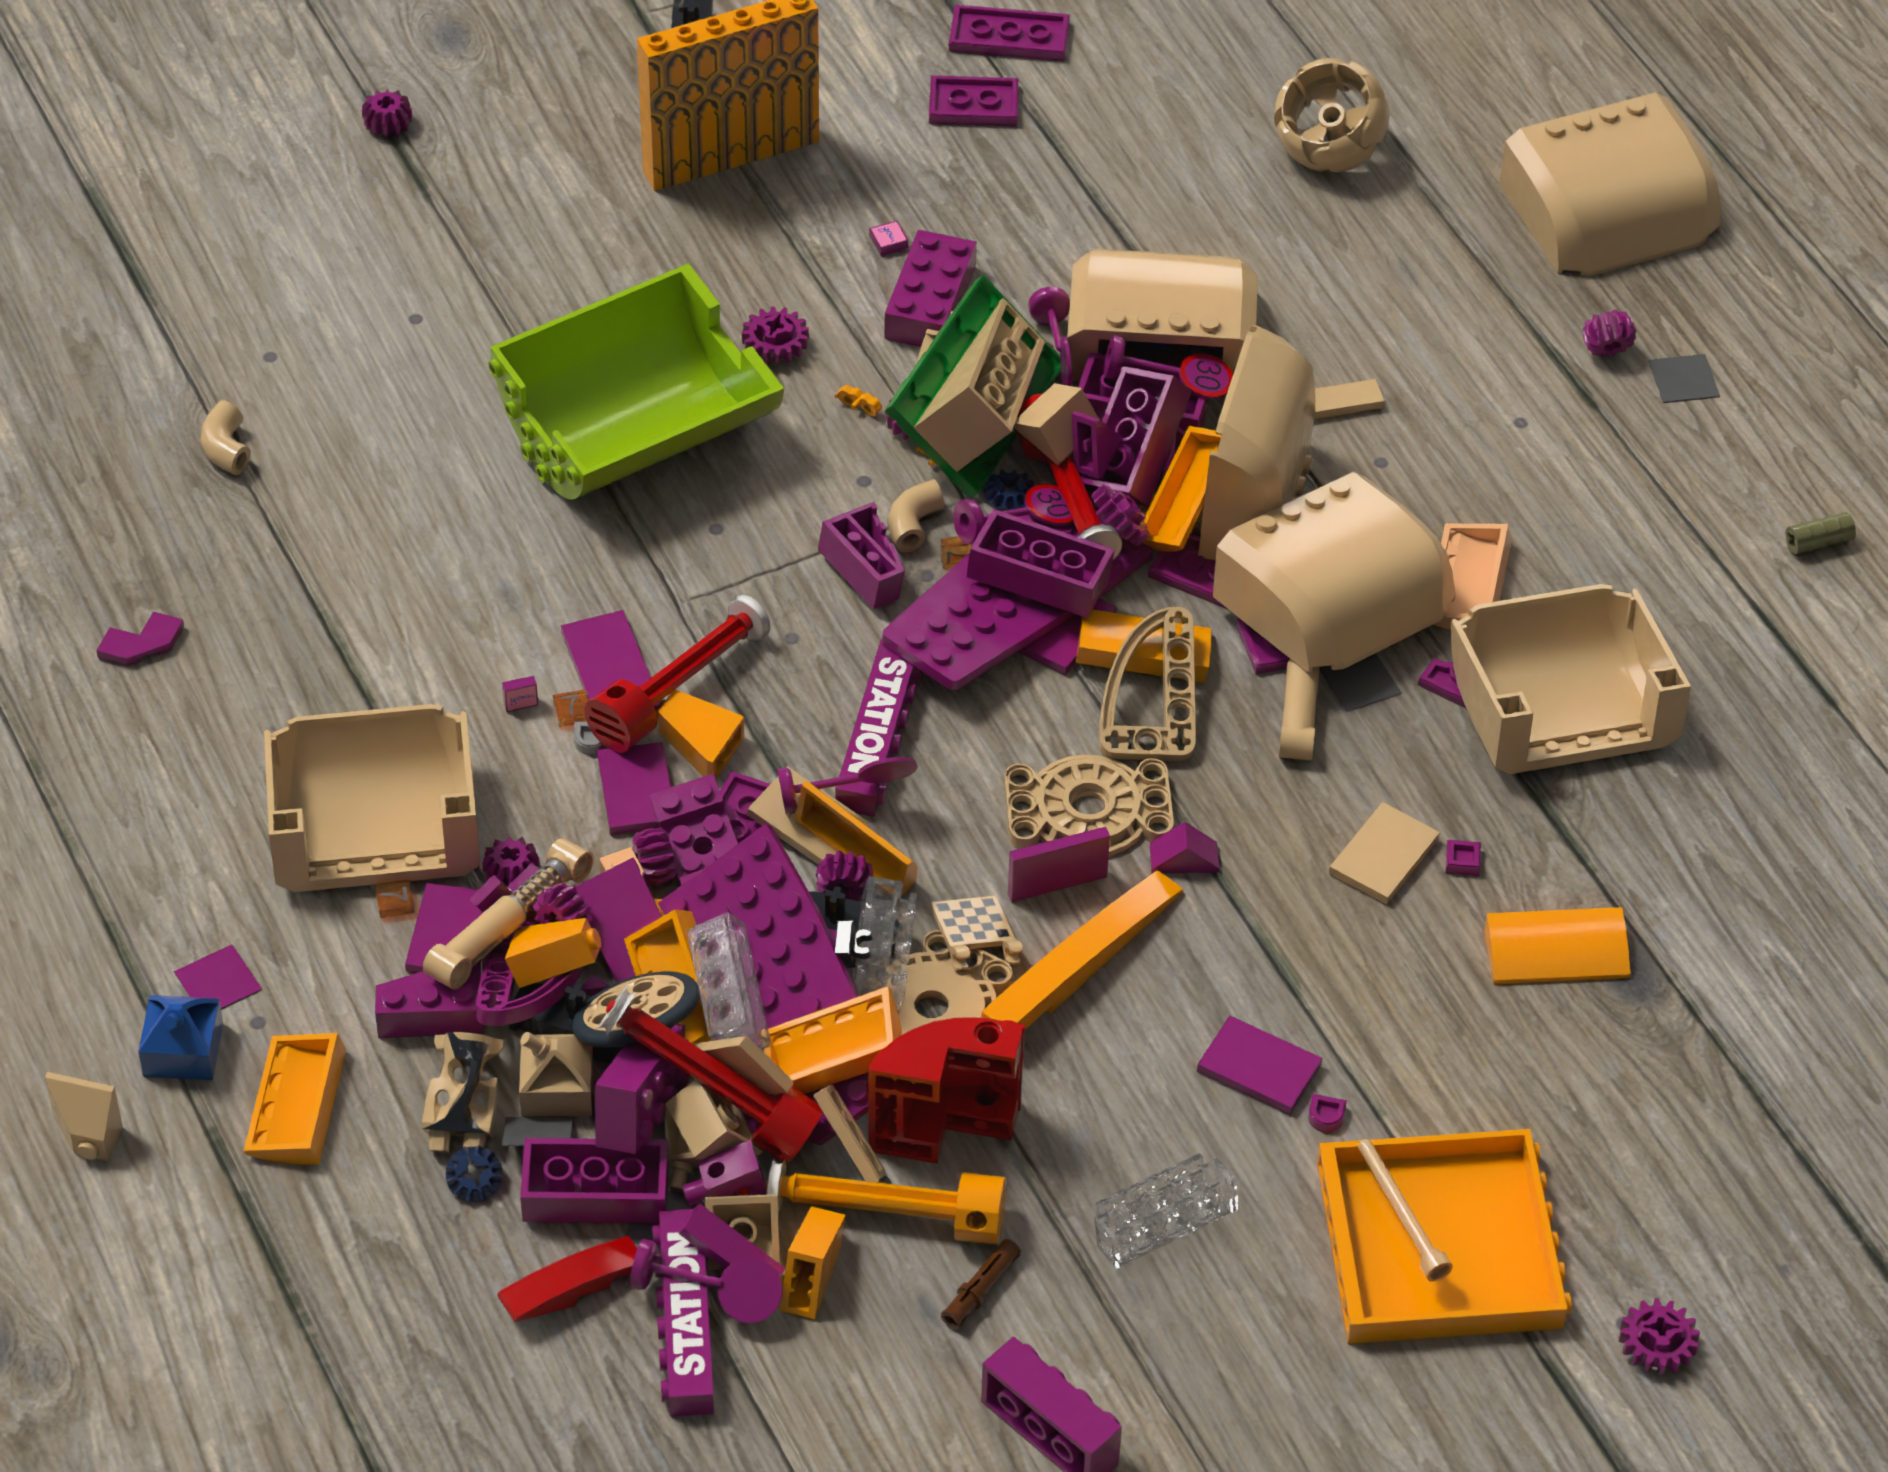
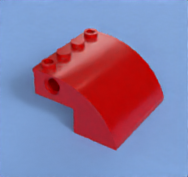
[868,1017,1025,1164]

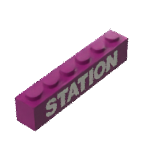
[835,639,923,817]
[652,1209,714,1417]

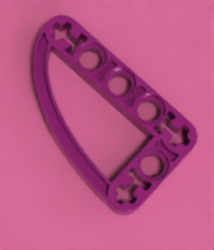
[476,921,585,1026]

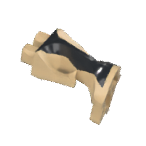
[422,1032,504,1153]

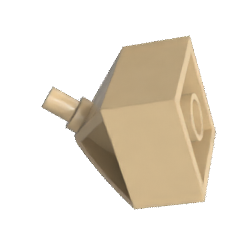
[519,1032,594,1117]
[665,1080,763,1191]

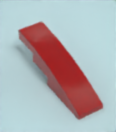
[497,1235,638,1322]

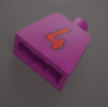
[682,1140,767,1206]

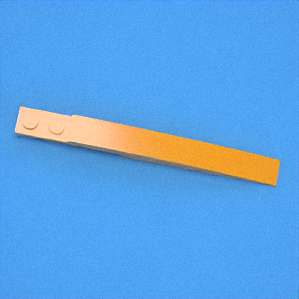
[981,870,1183,1030]

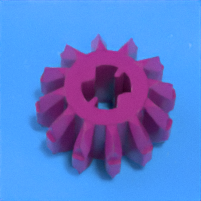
[361,88,413,138]
[1583,310,1636,357]
[632,828,676,886]
[482,835,540,886]
[816,850,874,902]
[533,882,593,924]

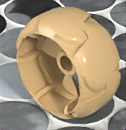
[1274,58,1390,173]

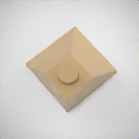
[45,1072,123,1161]

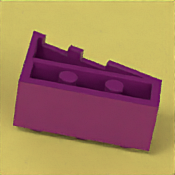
[818,502,905,609]
[375,960,483,1038]

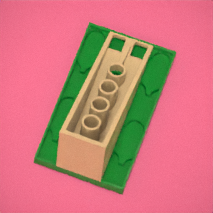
[884,275,1061,499]

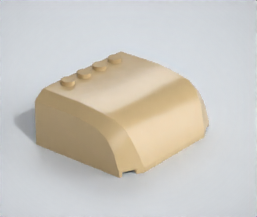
[1499,92,1721,276]
[1067,249,1258,381]
[1198,325,1316,561]
[1213,472,1456,673]
[1451,584,1691,774]
[264,704,481,892]

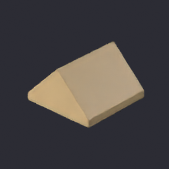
[1013,383,1099,466]
[705,1194,780,1270]

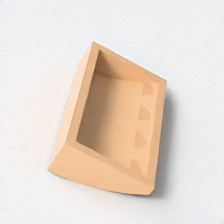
[1433,523,1512,630]

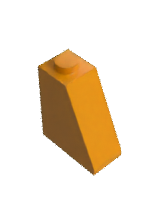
[656,689,745,780]
[505,918,601,988]
[780,1206,846,1320]

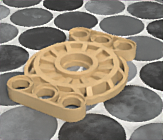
[1004,754,1174,857]
[867,930,1012,1034]

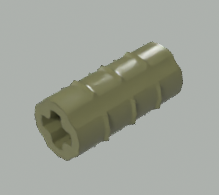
[1785,512,1856,554]

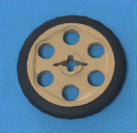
[572,971,700,1048]

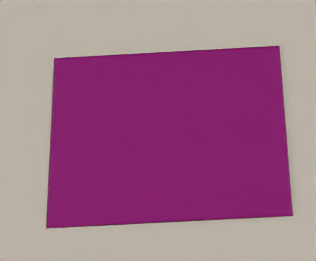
[173,944,262,1008]

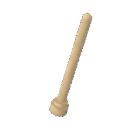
[1358,1139,1453,1282]

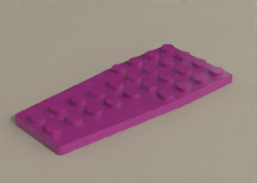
[882,514,1153,690]
[658,824,869,1145]

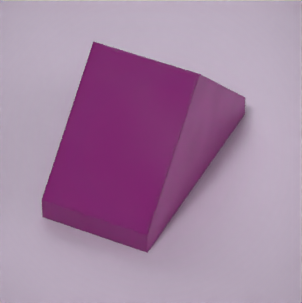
[1071,411,1122,479]
[1149,822,1219,874]

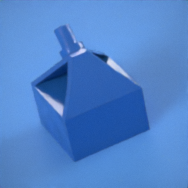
[138,995,223,1080]

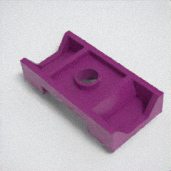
[649,774,738,886]

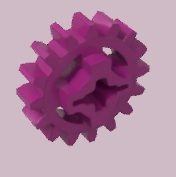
[742,306,809,365]
[1091,484,1150,546]
[1619,1298,1700,1375]

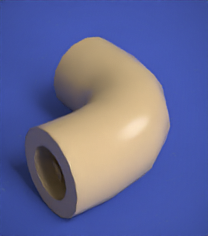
[200,400,251,476]
[887,479,944,553]

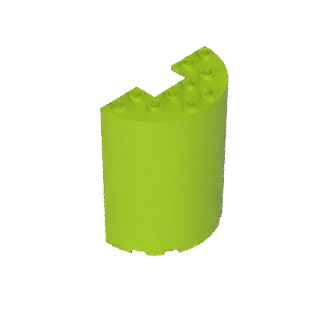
[488,263,784,500]

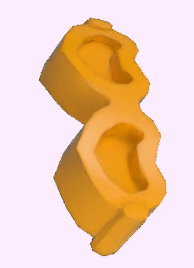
[834,385,882,416]

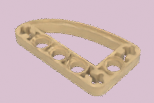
[1098,607,1196,761]

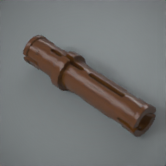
[941,1239,1021,1329]

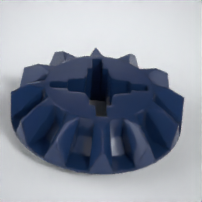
[984,469,1034,511]
[445,1145,503,1203]

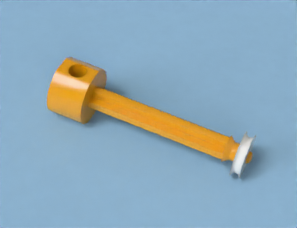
[766,1158,1007,1245]

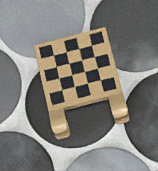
[930,896,1023,970]

